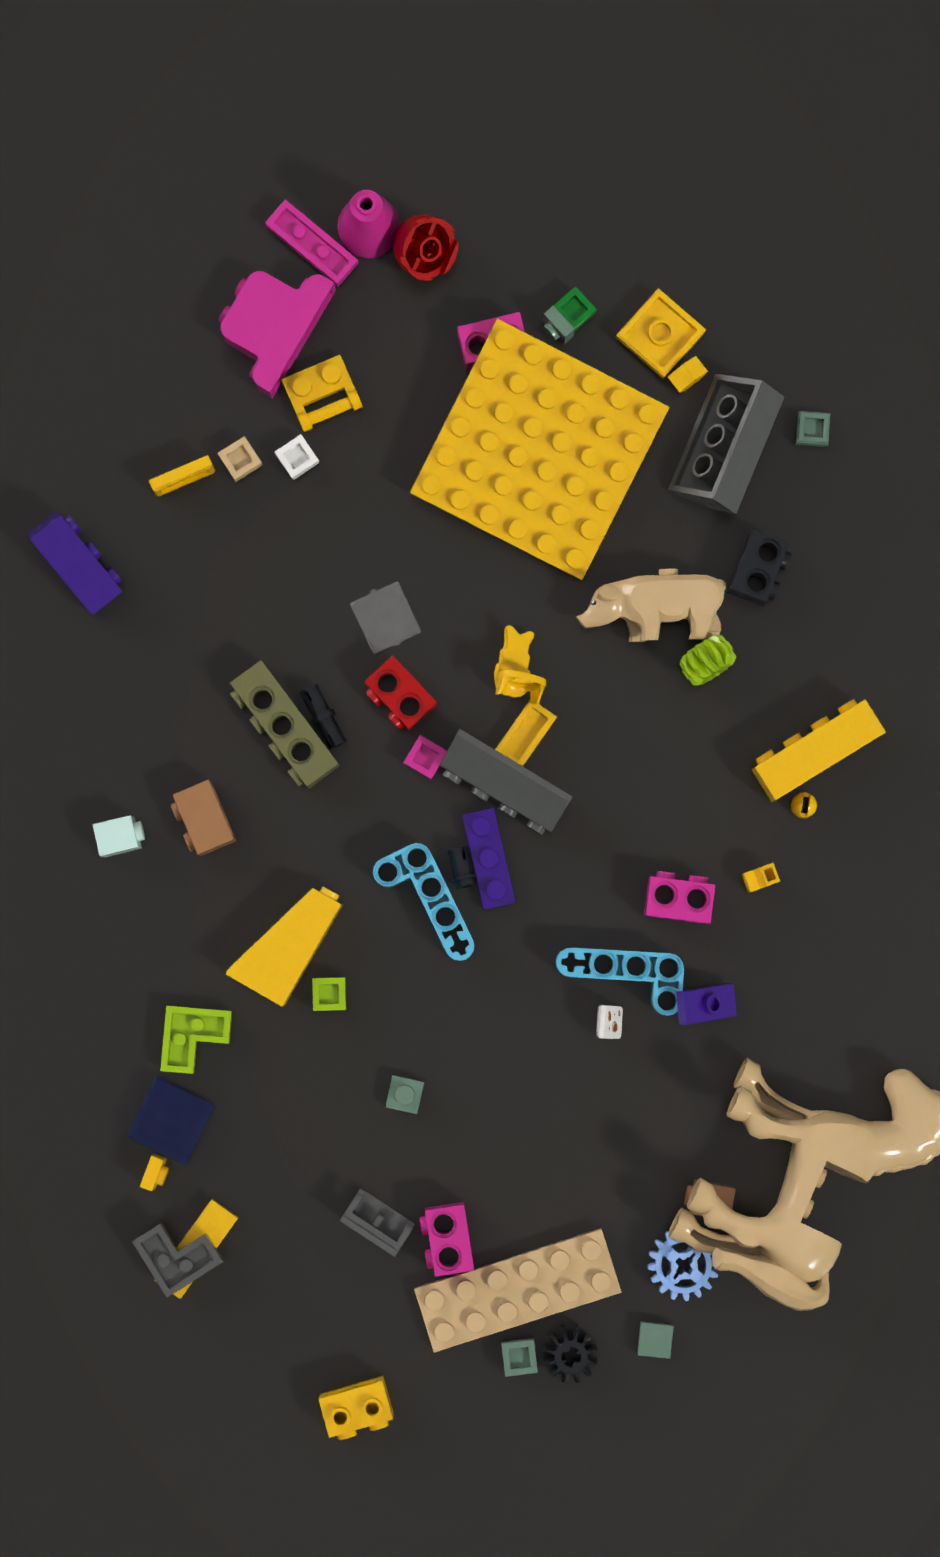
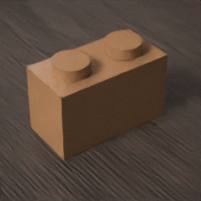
[170,779,236,856]

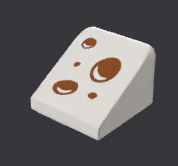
[596,1005,623,1039]

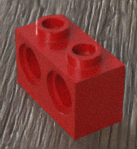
[365,655,438,732]

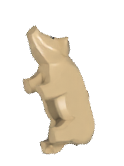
[575,569,726,642]

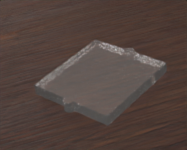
[350,581,422,655]

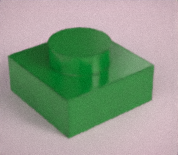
[554,286,597,332]

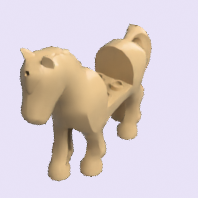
[668,1057,940,1311]

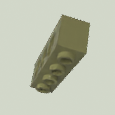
[230,660,340,789]

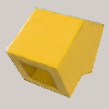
[668,356,708,393]
[741,863,780,893]

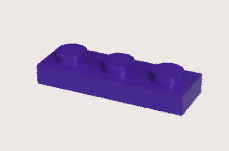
[462,808,516,910]

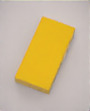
[149,455,215,497]
[495,699,557,766]

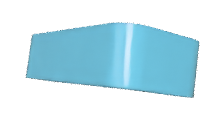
[373,843,474,961]
[555,948,684,1016]

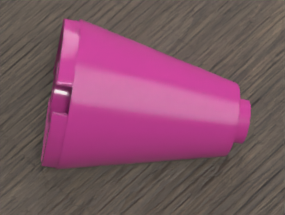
[337,190,401,259]

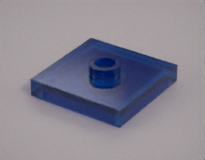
[127,1077,216,1165]

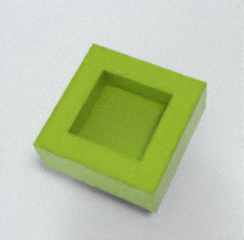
[312,977,346,1011]

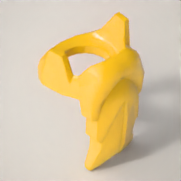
[494,625,546,704]

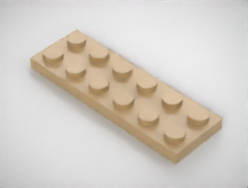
[414,1228,622,1352]

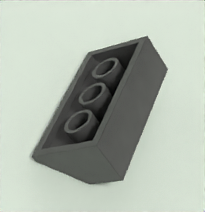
[667,374,784,514]
[440,729,573,835]

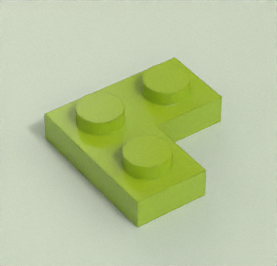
[160,1006,232,1074]

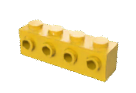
[751,699,886,802]

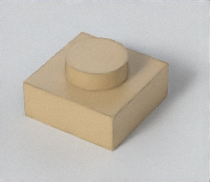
[218,436,263,482]

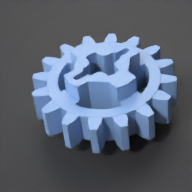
[647,1231,718,1301]

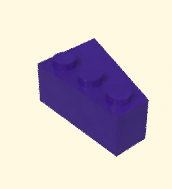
[28,510,123,615]

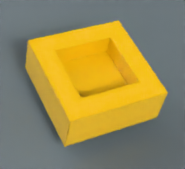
[140,1154,169,1191]

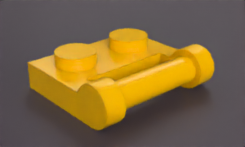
[281,355,363,432]

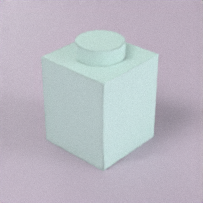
[92,815,145,858]

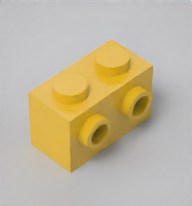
[318,1376,394,1440]

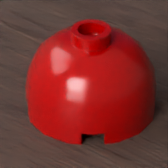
[393,214,458,281]

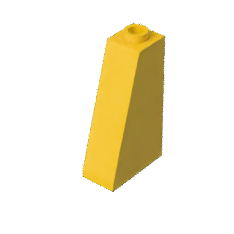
[226,886,342,1007]

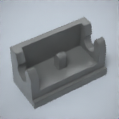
[340,1188,415,1257]

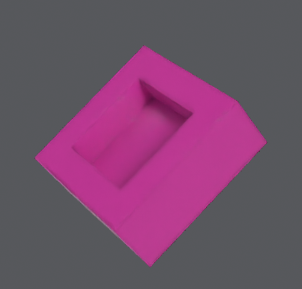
[403,735,447,780]

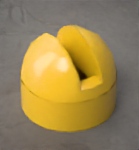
[790,792,817,819]

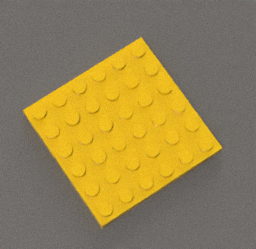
[410,319,670,580]

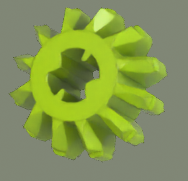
[680,635,736,685]

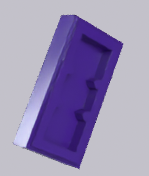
[676,983,737,1025]

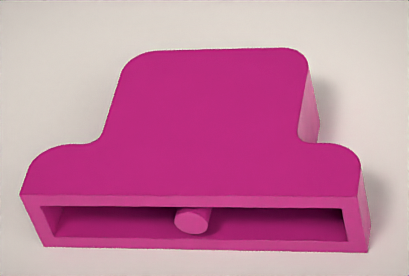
[218,271,336,399]

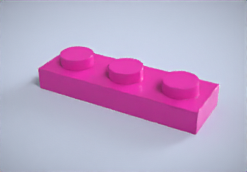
[265,199,359,287]

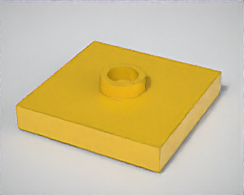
[616,288,706,379]

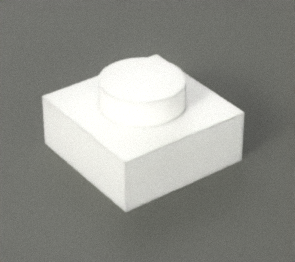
[275,434,319,480]

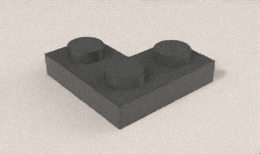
[132,1223,224,1298]

